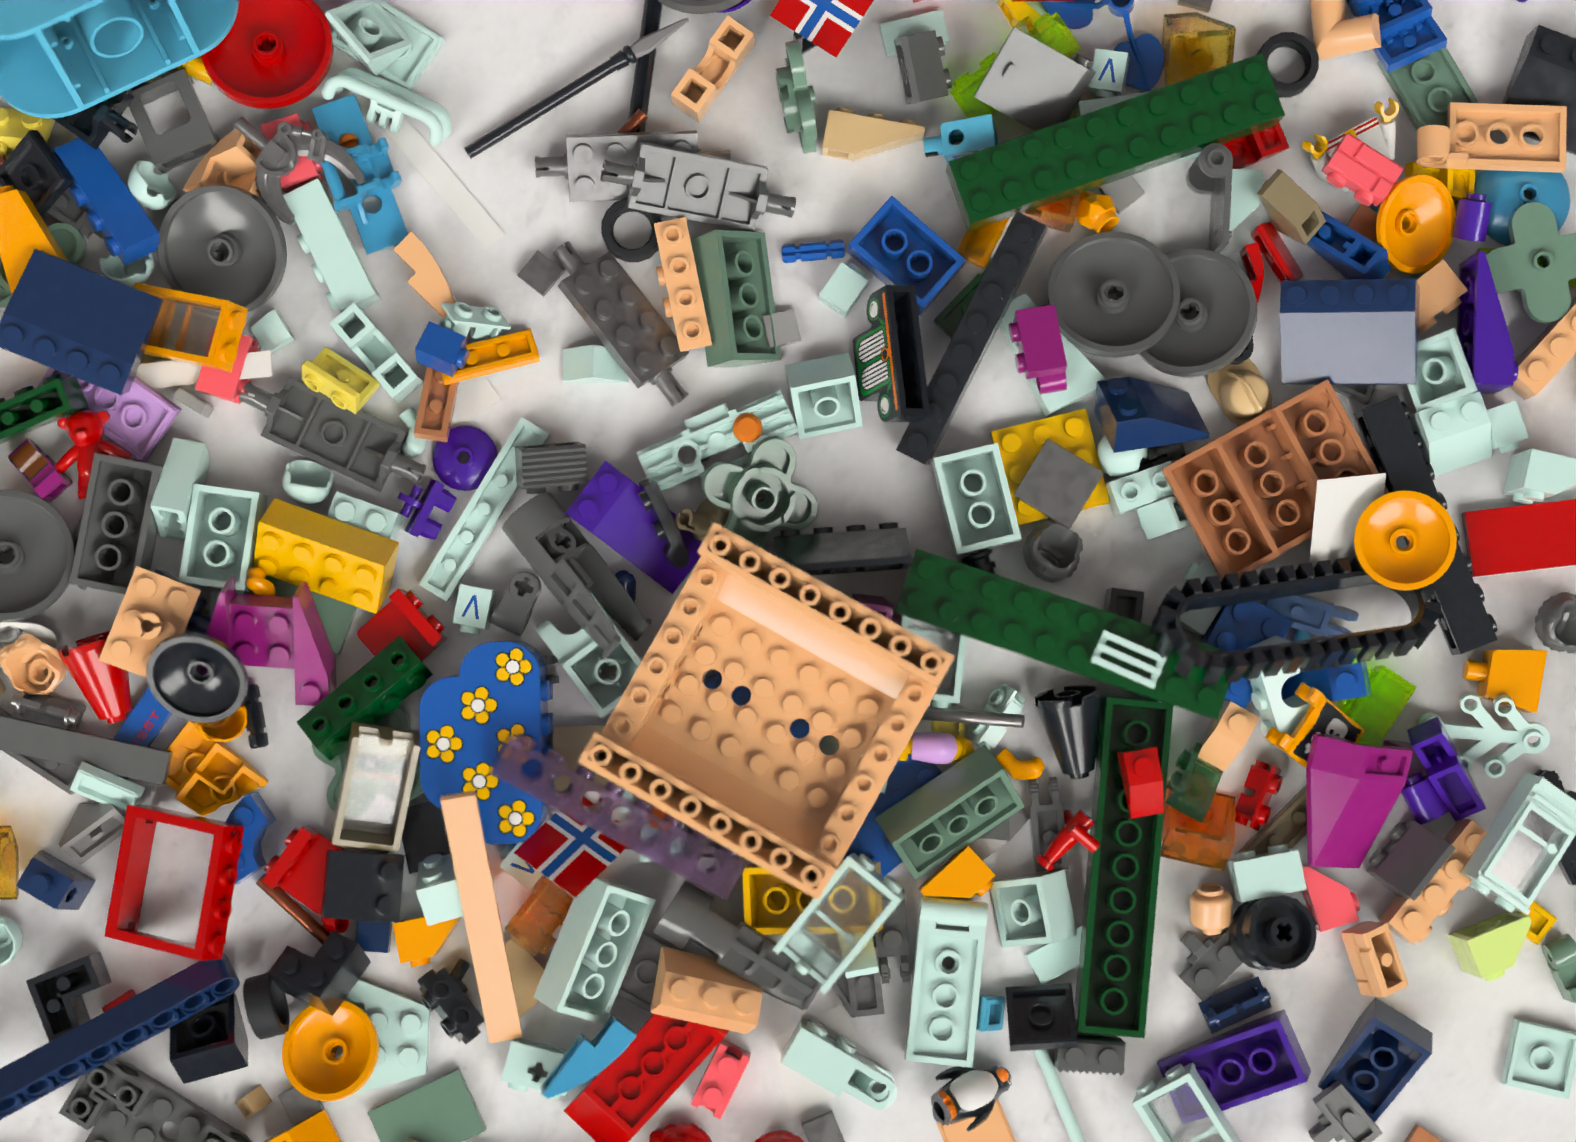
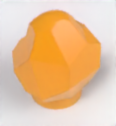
[1074,191,1119,233]

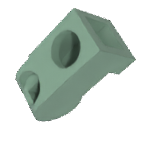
[1542,934,1576,1003]

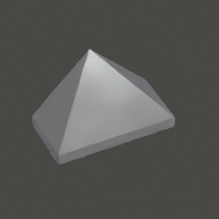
[59,804,125,865]
[968,808,1030,861]

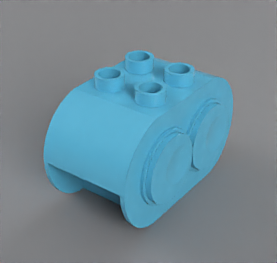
[0,0,239,118]

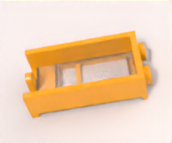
[134,283,248,372]

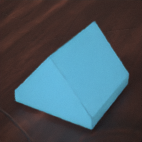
[976,994,1005,1031]

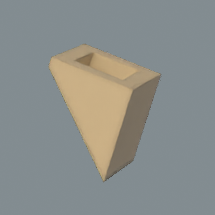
[235,1085,272,1120]

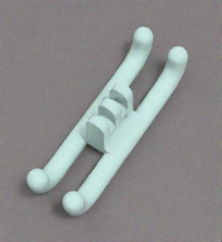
[322,67,452,146]

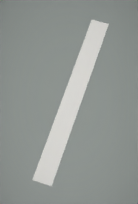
[330,52,506,251]
[30,350,272,389]

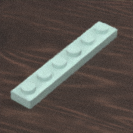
[419,417,550,602]

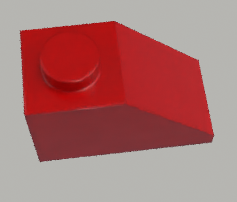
[1118,747,1164,819]

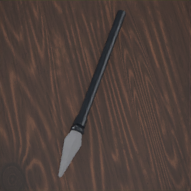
[464,18,689,159]

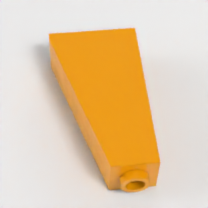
[0,186,69,295]

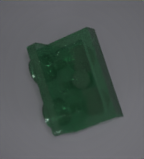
[1165,742,1223,823]

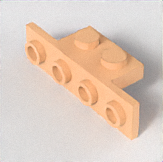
[654,217,712,352]

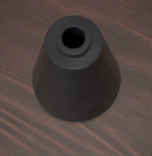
[1035,685,1101,779]

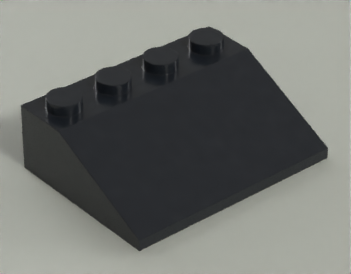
[1502,25,1576,155]
[774,522,912,576]

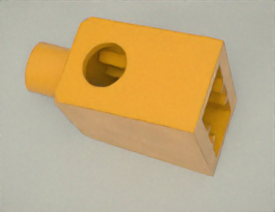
[1462,650,1547,713]

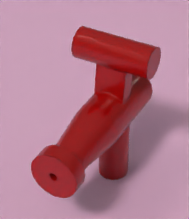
[1036,809,1100,872]

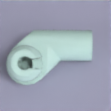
[399,407,428,458]

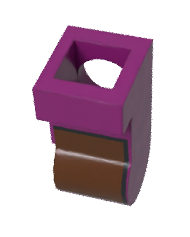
[8,438,73,502]

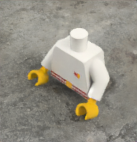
[1302,97,1399,193]

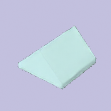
[325,0,413,76]

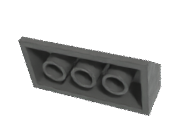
[69,453,164,595]

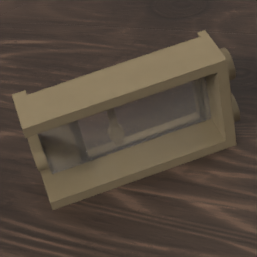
[331,722,420,853]

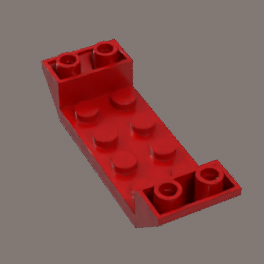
[564,1014,730,1142]

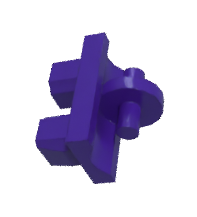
[397,479,457,540]

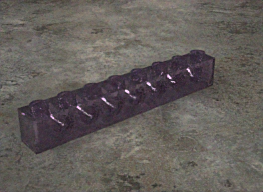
[489,733,746,900]

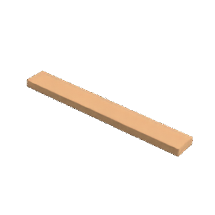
[441,791,523,1043]

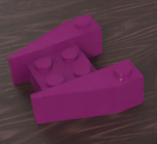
[201,576,337,706]

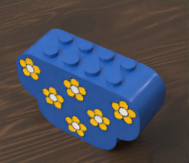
[419,641,555,844]

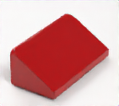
[1251,222,1304,284]

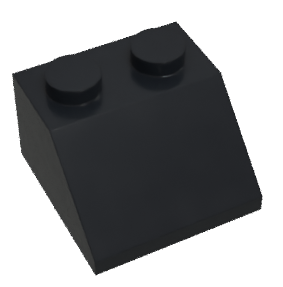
[321,850,405,922]
[169,992,248,1084]

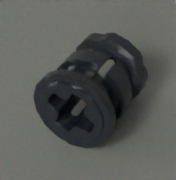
[961,549,999,576]

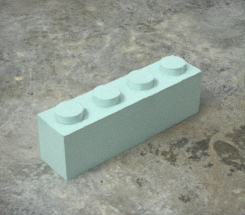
[283,178,381,313]

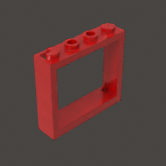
[104,805,245,961]

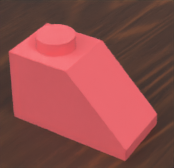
[1301,865,1360,932]

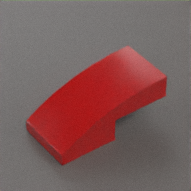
[1222,123,1290,169]

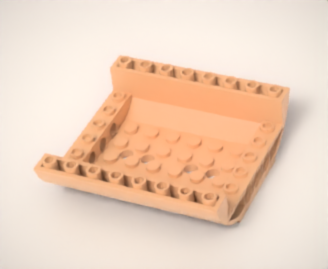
[578,522,955,900]

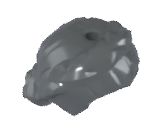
[1023,519,1083,583]
[1535,592,1576,654]

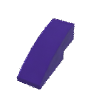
[1407,717,1486,822]

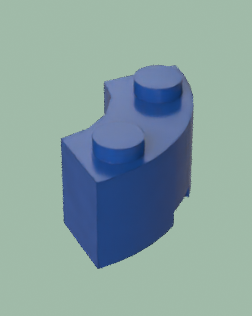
[226,792,276,885]

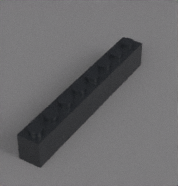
[896,211,1048,465]
[1353,395,1498,655]

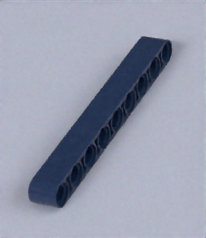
[0,953,240,1120]

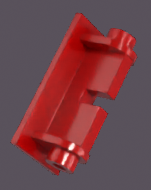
[1233,760,1283,831]

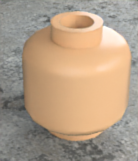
[1189,883,1233,935]

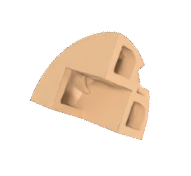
[183,129,268,206]

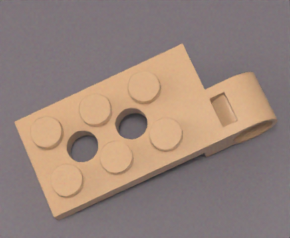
[1416,102,1567,173]

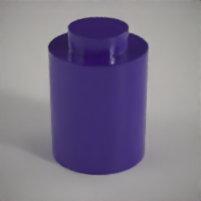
[1452,192,1492,242]
[1401,772,1448,825]

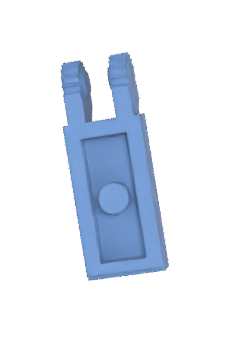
[1264,594,1359,637]

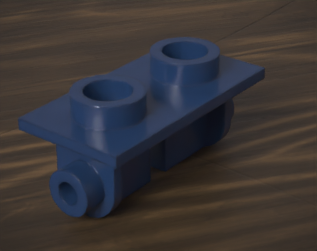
[1198,976,1272,1034]

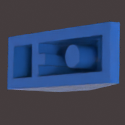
[1306,211,1392,280]
[1281,662,1372,702]

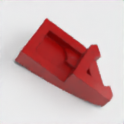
[1239,242,1264,305]

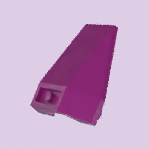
[1306,734,1413,868]

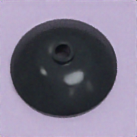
[146,633,248,723]

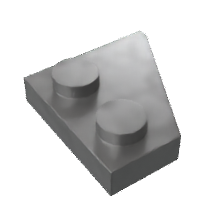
[832,946,885,1018]

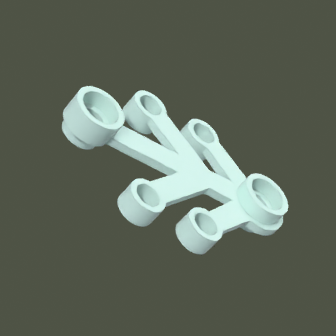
[1417,691,1550,778]

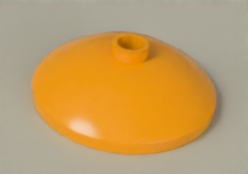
[1376,174,1456,274]
[1354,491,1457,591]
[282,1001,379,1101]

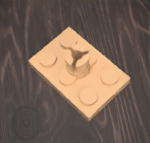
[99,566,202,678]

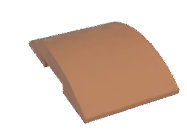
[1161,379,1389,580]

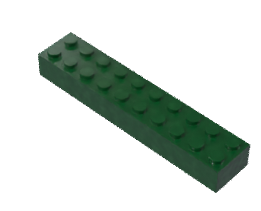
[946,53,1285,232]
[895,549,1229,719]
[1074,697,1173,1038]

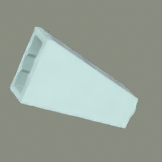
[999,294,1106,417]

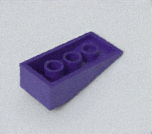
[1457,251,1519,394]
[566,461,703,594]
[1157,1009,1311,1124]

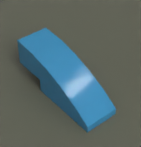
[540,1014,637,1099]

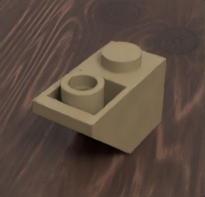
[1257,169,1326,245]

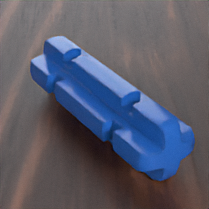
[781,239,845,263]

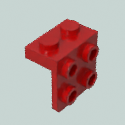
[357,588,448,661]
[262,825,343,915]

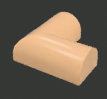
[1310,0,1381,61]

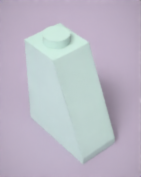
[150,438,210,541]

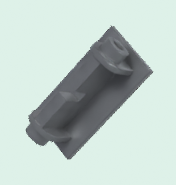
[11,692,86,731]

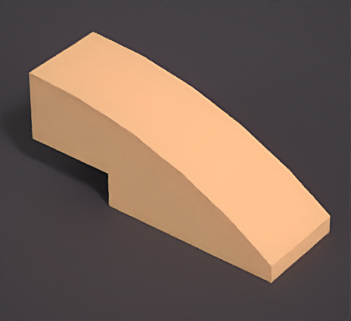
[393,231,456,318]

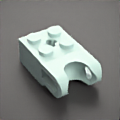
[536,590,642,718]
[781,1018,897,1110]

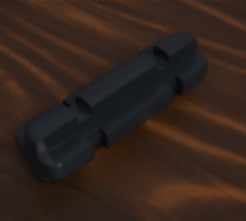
[244,684,269,749]

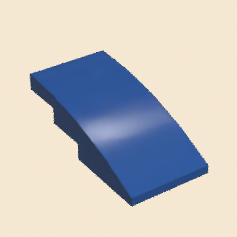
[1346,0,1447,73]

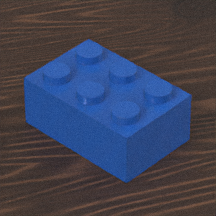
[847,196,966,315]
[1200,601,1293,709]

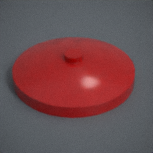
[201,0,333,109]

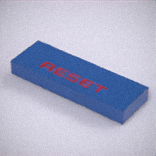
[113,687,172,780]

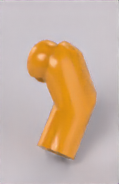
[245,568,277,596]
[995,747,1045,780]

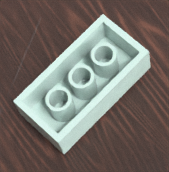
[533,877,656,1024]

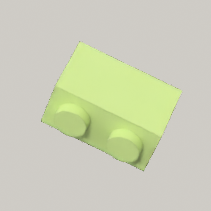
[1448,911,1532,981]

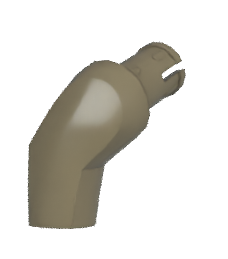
[675,499,730,541]

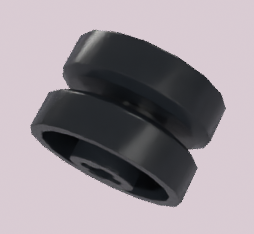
[1229,895,1317,971]

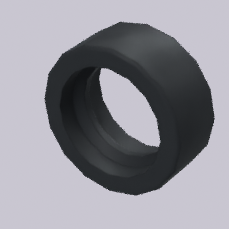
[1257,32,1319,98]
[601,198,662,263]
[243,973,290,1040]

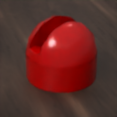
[320,917,350,933]

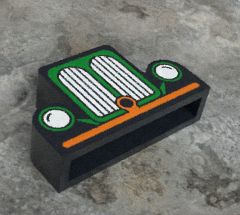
[853,285,930,422]

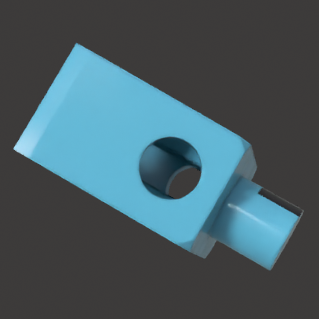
[923,114,998,164]

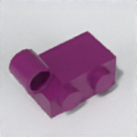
[1009,304,1067,395]

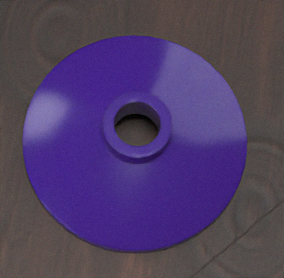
[433,426,498,491]

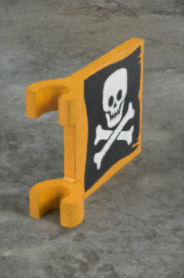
[1265,682,1365,768]

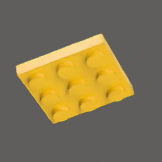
[990,408,1110,526]

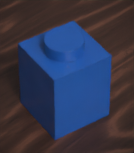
[415,321,469,377]

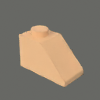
[1192,701,1260,775]

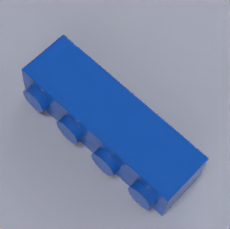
[54,138,159,266]

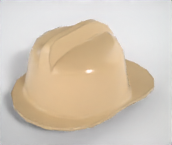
[1207,355,1272,426]

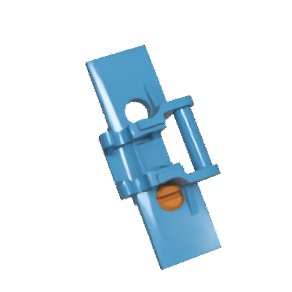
[311,94,408,255]

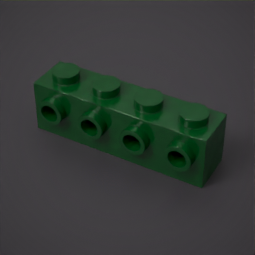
[0,373,89,444]
[296,636,433,761]

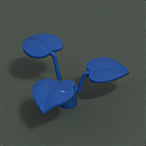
[1041,0,1164,92]

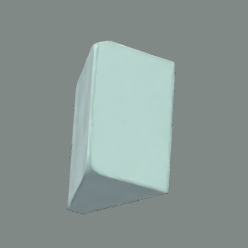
[250,309,295,354]

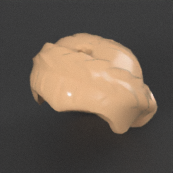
[0,633,66,695]

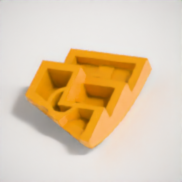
[165,721,268,817]

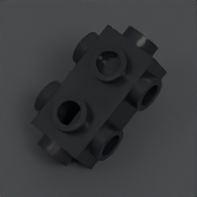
[417,958,485,1045]

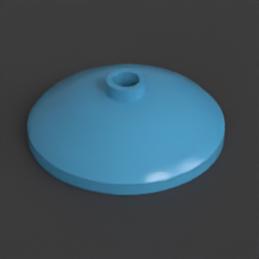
[1474,170,1570,246]

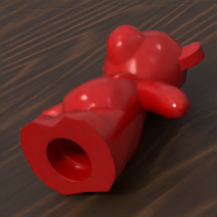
[54,409,132,499]

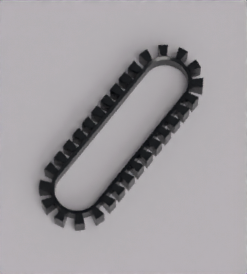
[1151,556,1441,685]

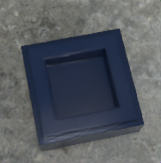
[356,921,392,953]

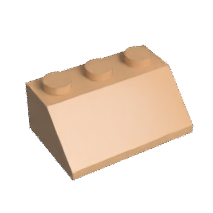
[650,946,763,1034]

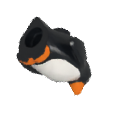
[931,1066,1012,1132]

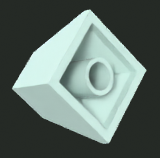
[1407,328,1478,412]

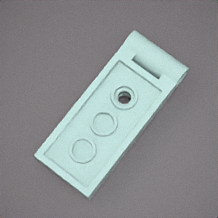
[905,896,988,1068]

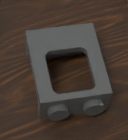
[128,69,219,173]

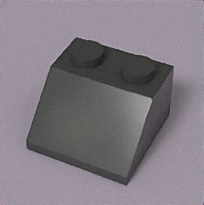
[894,30,952,104]
[1366,820,1456,901]

